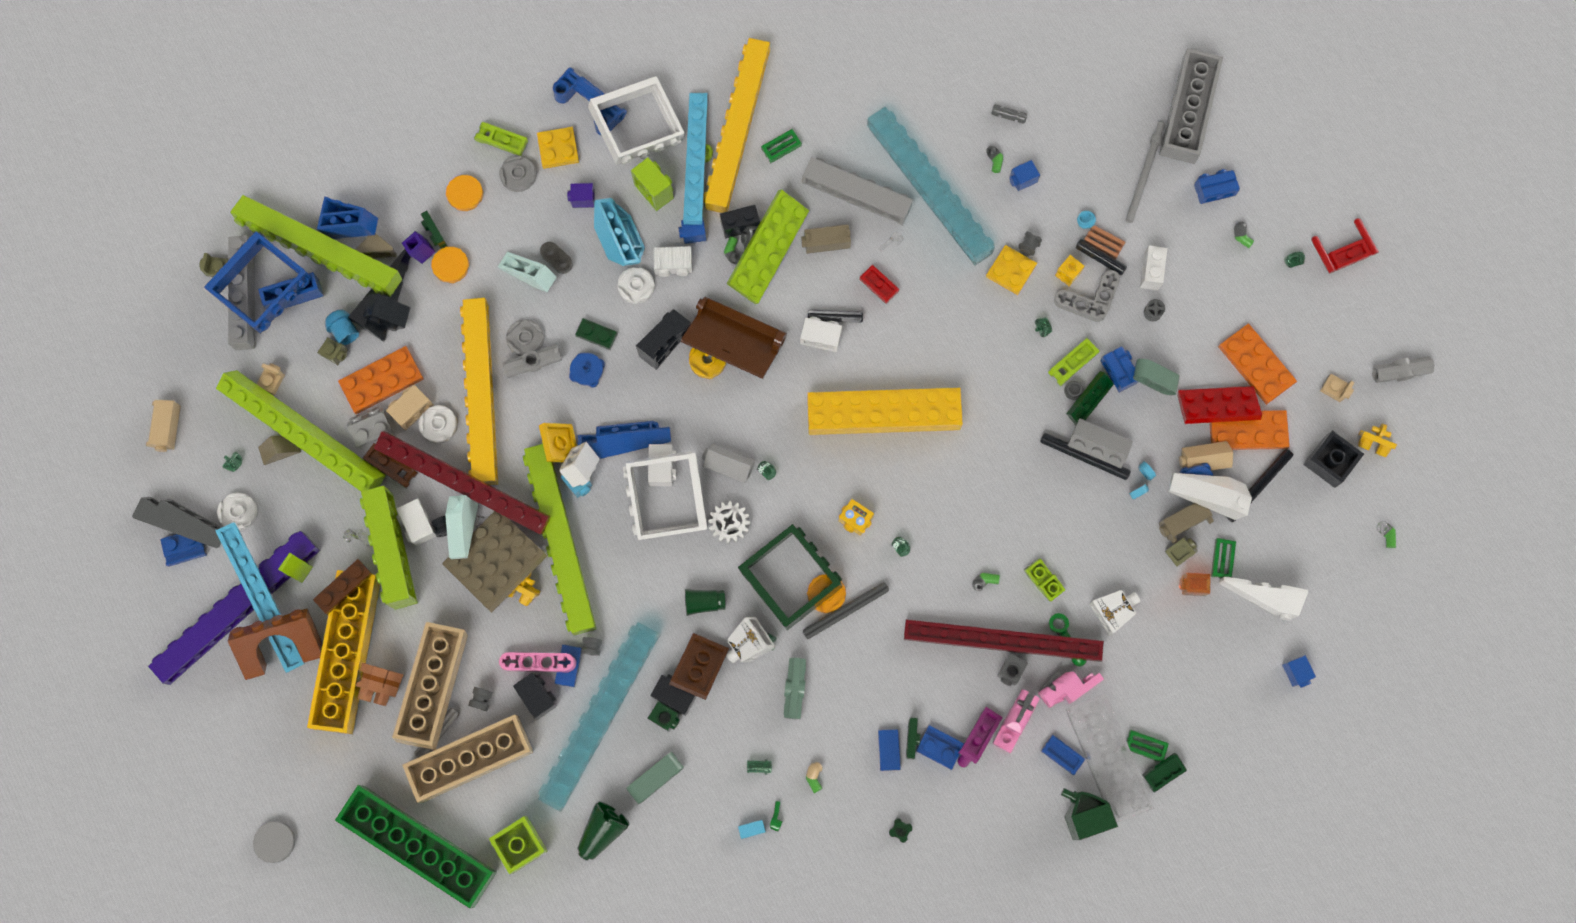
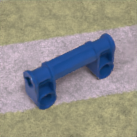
[553,67,627,135]

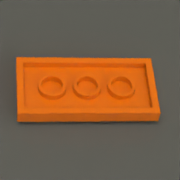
[1218,323,1297,405]
[338,346,424,415]
[1209,410,1290,450]

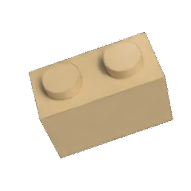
[386,385,433,431]

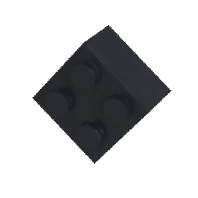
[1303,430,1364,488]

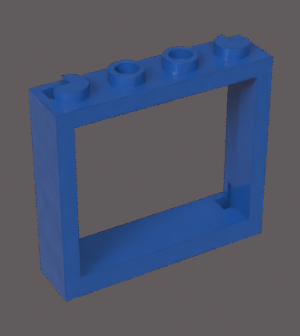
[204,231,312,334]

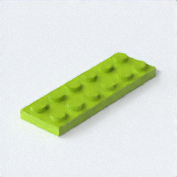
[726,189,809,304]

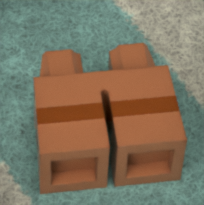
[355,663,403,706]

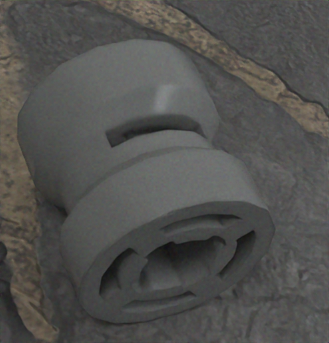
[468,687,493,711]

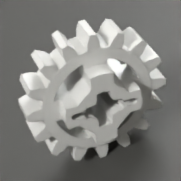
[708,501,750,544]

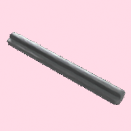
[803,582,889,639]

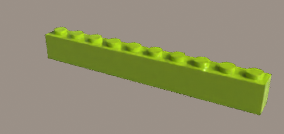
[230,195,402,297]
[216,370,386,491]
[522,444,597,636]

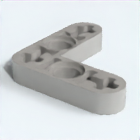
[1054,270,1120,322]

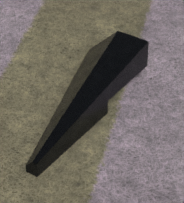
[348,249,410,342]

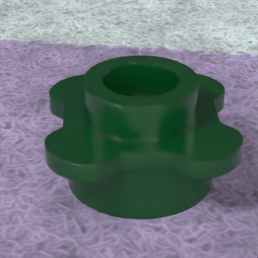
[889,818,913,843]

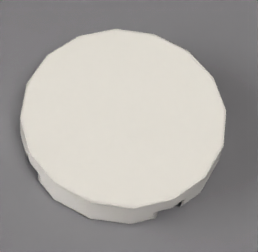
[618,267,655,304]
[419,405,458,443]
[217,492,258,531]

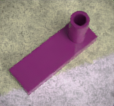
[957,707,1003,768]

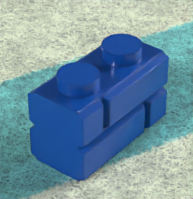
[1194,169,1240,204]
[1100,346,1139,393]

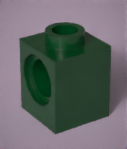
[647,702,680,732]

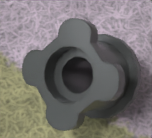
[1018,231,1042,256]

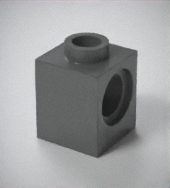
[998,653,1028,686]

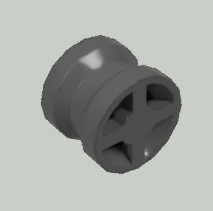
[1143,299,1166,322]
[580,637,602,656]

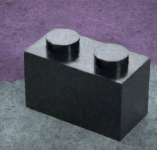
[719,205,760,239]
[363,293,411,331]
[513,672,557,720]
[650,674,697,716]

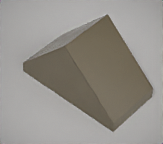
[355,233,397,259]
[258,435,301,465]

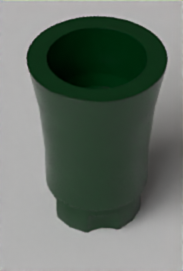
[685,589,726,616]

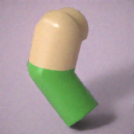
[806,762,823,793]

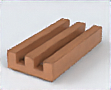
[1084,225,1125,259]

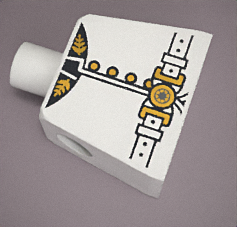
[1089,590,1141,636]
[727,617,776,663]

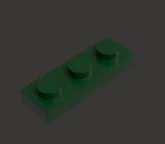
[1066,371,1114,426]

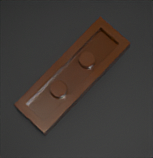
[313,559,372,615]

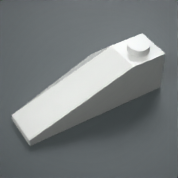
[1168,473,1252,520]
[1219,577,1308,621]

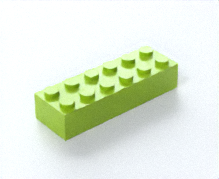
[360,486,418,610]

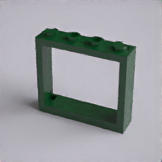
[738,524,842,631]

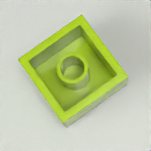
[631,157,674,211]
[489,816,548,874]

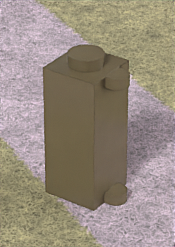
[801,224,851,254]
[1159,503,1214,544]

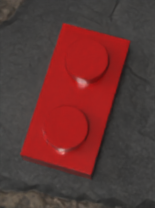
[859,264,900,304]

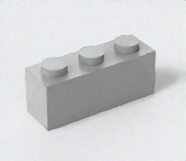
[1068,418,1133,468]

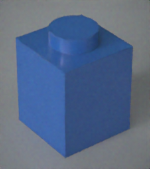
[1009,160,1040,191]
[678,220,706,244]
[1282,655,1316,688]

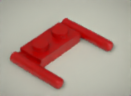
[1311,218,1379,274]

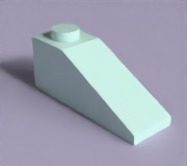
[498,252,557,292]
[445,495,478,559]

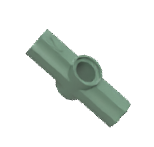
[784,658,806,719]

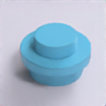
[1077,211,1096,229]

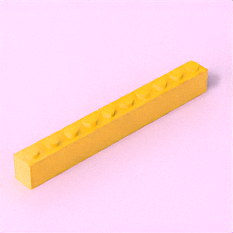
[703,38,770,213]
[460,298,499,485]

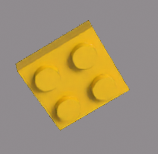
[537,127,579,169]
[986,245,1037,295]
[539,423,577,462]

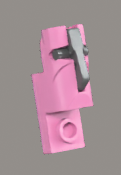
[1038,671,1104,708]
[992,689,1040,753]

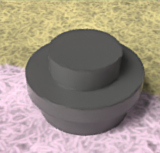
[1064,381,1084,400]

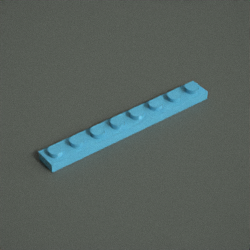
[683,93,708,225]
[216,522,305,673]

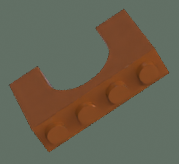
[228,608,323,680]

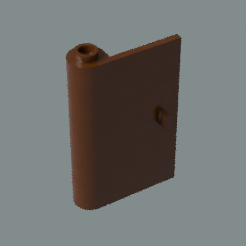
[681,296,787,379]

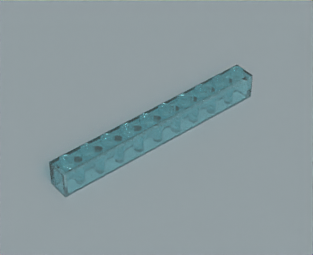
[867,107,995,266]
[538,622,660,812]

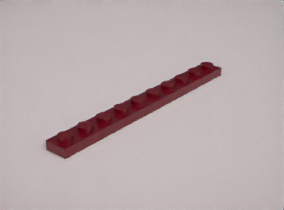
[374,431,551,535]
[904,619,1104,662]

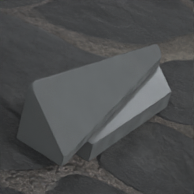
[132,497,221,548]

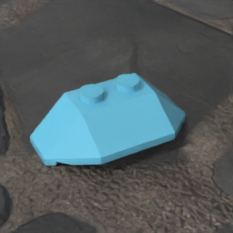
[594,198,645,266]

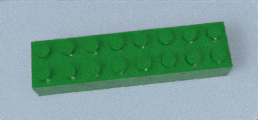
[335,785,497,909]

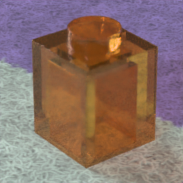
[1179,573,1210,596]

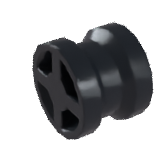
[431,516,447,538]

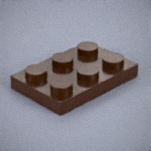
[669,633,729,700]

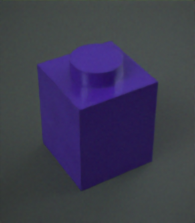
[567,183,595,208]
[402,231,436,264]

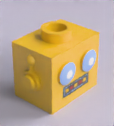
[838,499,874,536]

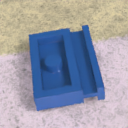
[160,534,207,567]
[916,725,964,770]

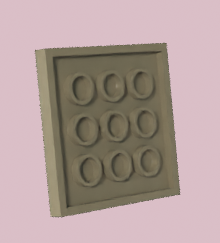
[442,511,547,613]

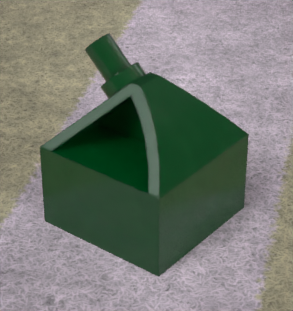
[1061,788,1118,840]

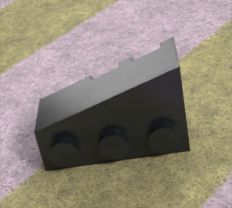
[636,309,691,370]

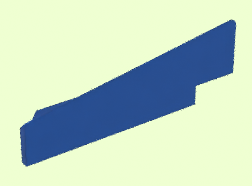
[578,421,671,459]

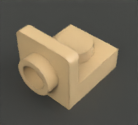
[257,363,285,395]
[1320,374,1355,402]

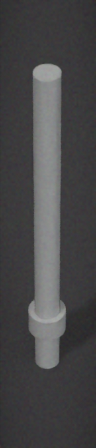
[1126,122,1165,223]

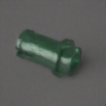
[747,759,772,775]

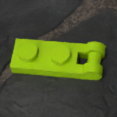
[474,122,528,156]
[1048,338,1100,387]

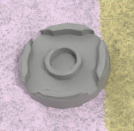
[499,156,536,192]
[506,320,544,356]
[253,821,295,863]

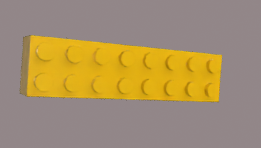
[807,388,963,435]
[307,570,380,735]

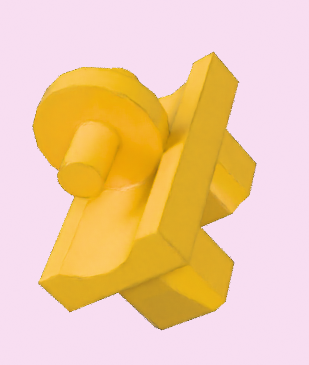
[1358,423,1397,458]
[508,573,541,606]

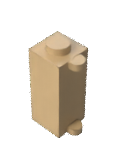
[146,400,181,452]
[1179,441,1233,471]

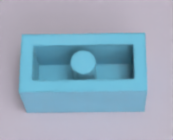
[738,820,766,839]

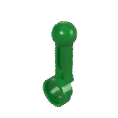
[1049,613,1087,667]

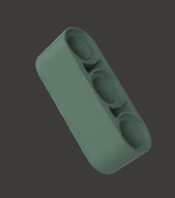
[1133,359,1180,396]
[626,752,684,805]

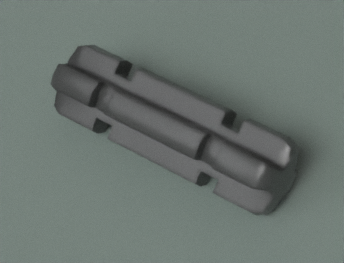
[991,104,1027,124]

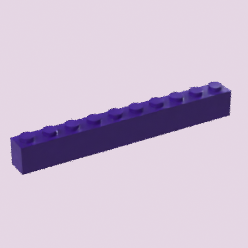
[148,531,321,685]

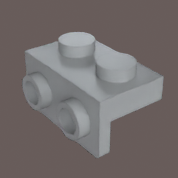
[347,407,393,447]

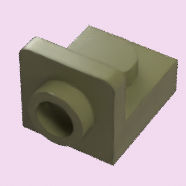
[199,253,228,277]
[317,337,348,365]
[1165,536,1198,567]

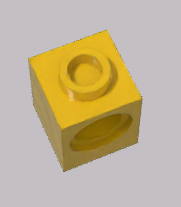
[1055,255,1085,287]

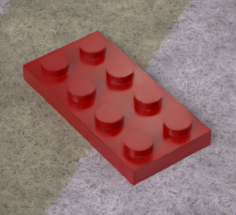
[1177,386,1262,424]

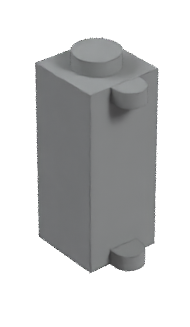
[702,444,755,483]

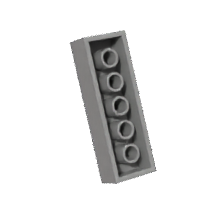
[1159,48,1223,164]

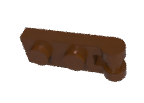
[363,443,418,489]

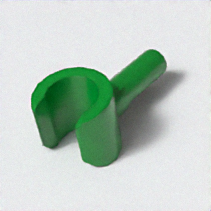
[770,801,783,832]

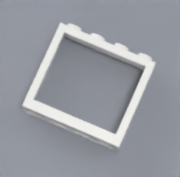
[588,76,685,165]
[623,451,707,540]

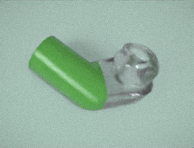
[1377,521,1396,548]

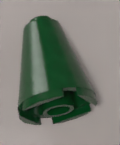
[577,801,630,861]

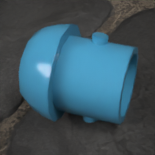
[325,309,360,345]

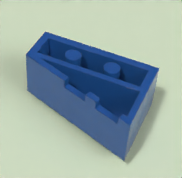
[317,196,379,239]

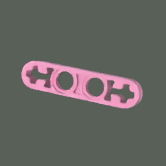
[499,652,576,672]

